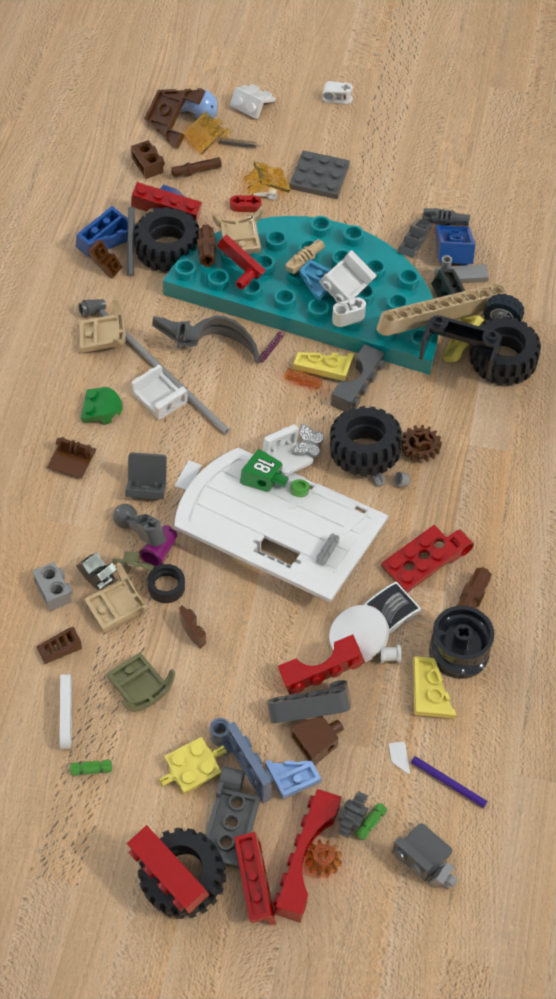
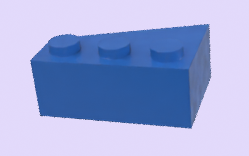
[76,206,136,257]

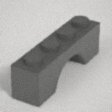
[331,344,385,412]

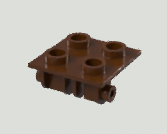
[47,437,96,479]

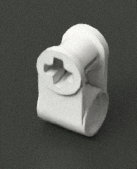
[322,81,353,105]

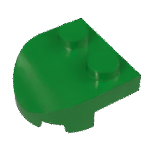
[80,387,123,425]

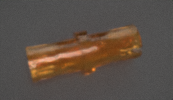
[285,368,323,389]

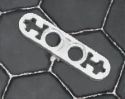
[60,674,72,749]

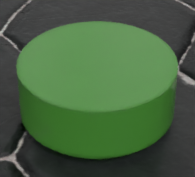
[290,479,310,497]

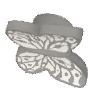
[292,424,324,457]

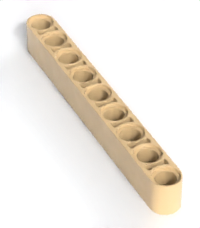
[377,284,506,336]

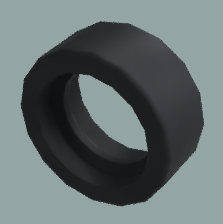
[148,564,185,603]

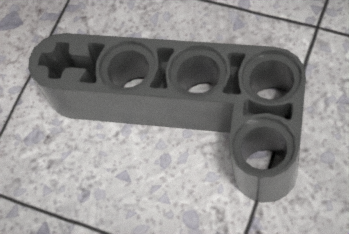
[267,680,351,723]

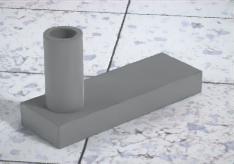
[434,255,489,283]

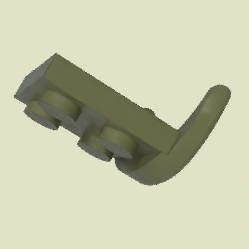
[106,652,175,712]

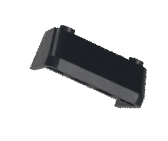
[419,315,503,379]

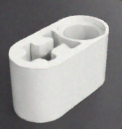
[332,297,366,327]

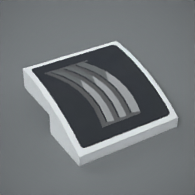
[364,582,422,634]

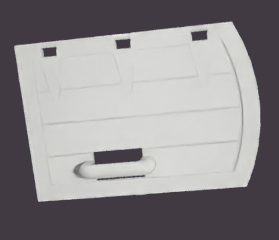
[174,448,389,603]

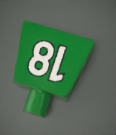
[240,449,289,492]

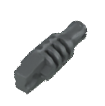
[423,208,470,225]

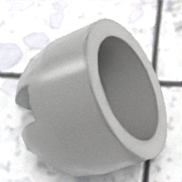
[394,472,410,487]

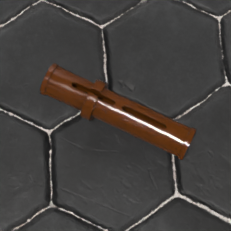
[171,157,222,178]

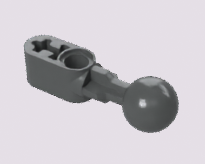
[113,504,166,546]

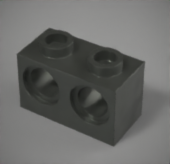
[431,269,465,298]

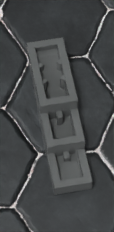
[397,218,433,258]

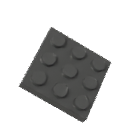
[289,150,350,199]

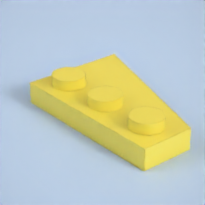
[442,315,484,362]
[293,352,354,381]
[413,656,457,719]

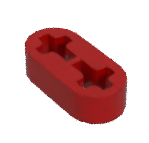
[230,195,262,212]

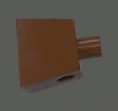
[291,716,344,766]

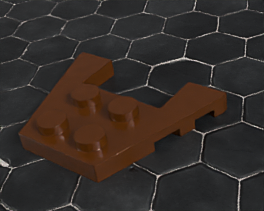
[144,88,206,149]

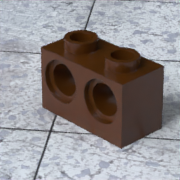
[131,140,165,179]

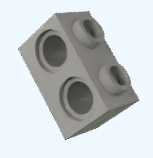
[32,562,73,612]

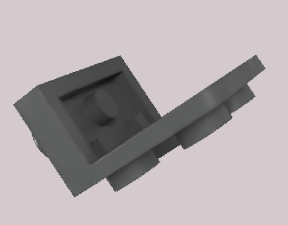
[125,452,167,500]
[392,823,452,881]

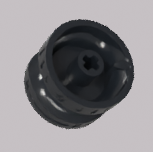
[429,606,495,679]

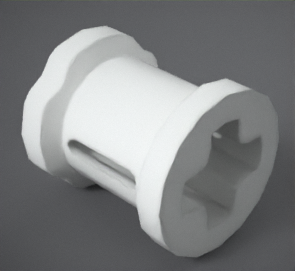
[379,645,401,663]

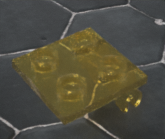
[183,112,232,155]
[243,161,291,195]

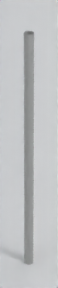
[99,309,230,434]

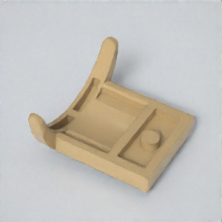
[212,206,263,256]
[80,298,126,353]
[84,563,149,632]

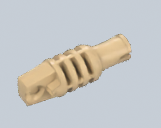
[285,239,325,274]

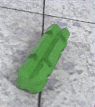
[70,760,112,776]
[354,803,387,840]

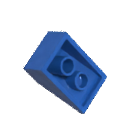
[435,225,476,266]

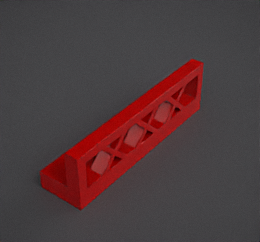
[234,832,276,925]

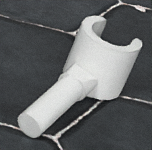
[254,187,278,201]

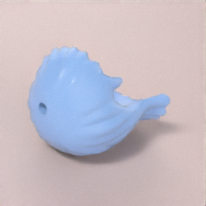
[180,90,218,122]

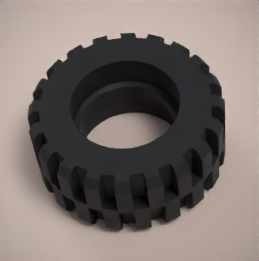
[134,207,199,273]
[470,317,541,386]
[330,406,402,477]
[138,828,226,919]

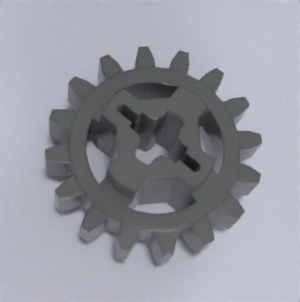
[338,791,369,838]

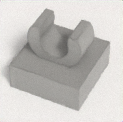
[428,862,458,889]

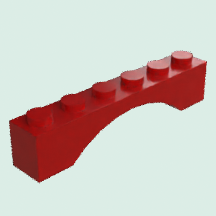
[273,789,342,923]

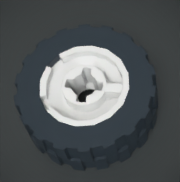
[483,293,525,322]

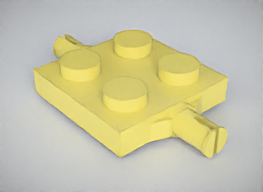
[159,737,227,795]

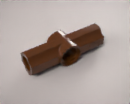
[197,224,216,267]
[457,567,492,608]

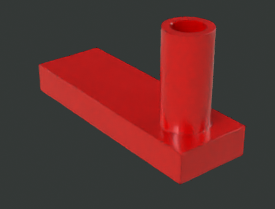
[217,234,266,290]

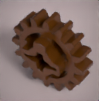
[401,425,442,462]

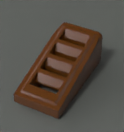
[36,626,82,664]

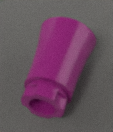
[139,525,178,568]

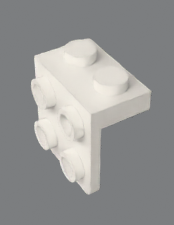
[230,84,276,119]
[263,424,313,476]

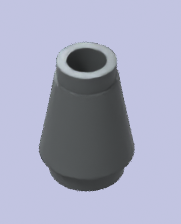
[78,299,106,317]

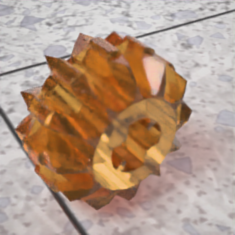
[305,839,342,878]

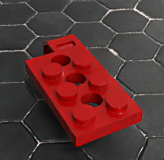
[381,524,474,593]

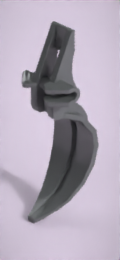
[152,315,259,363]

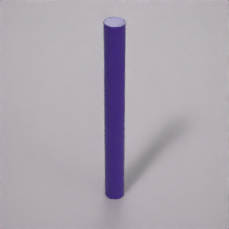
[411,756,488,809]

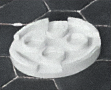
[329,605,389,662]

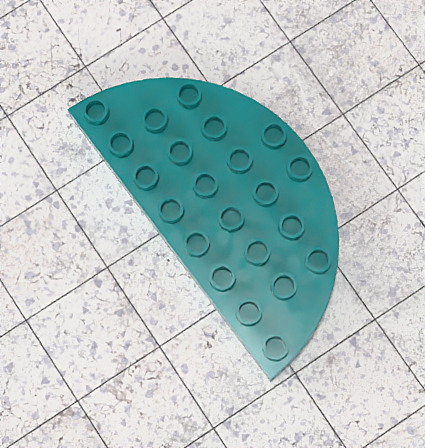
[163,216,438,375]

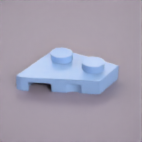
[265,760,321,799]

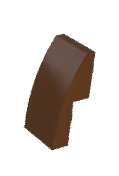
[87,240,122,278]
[179,605,206,649]

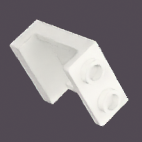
[319,250,377,303]
[131,365,188,420]

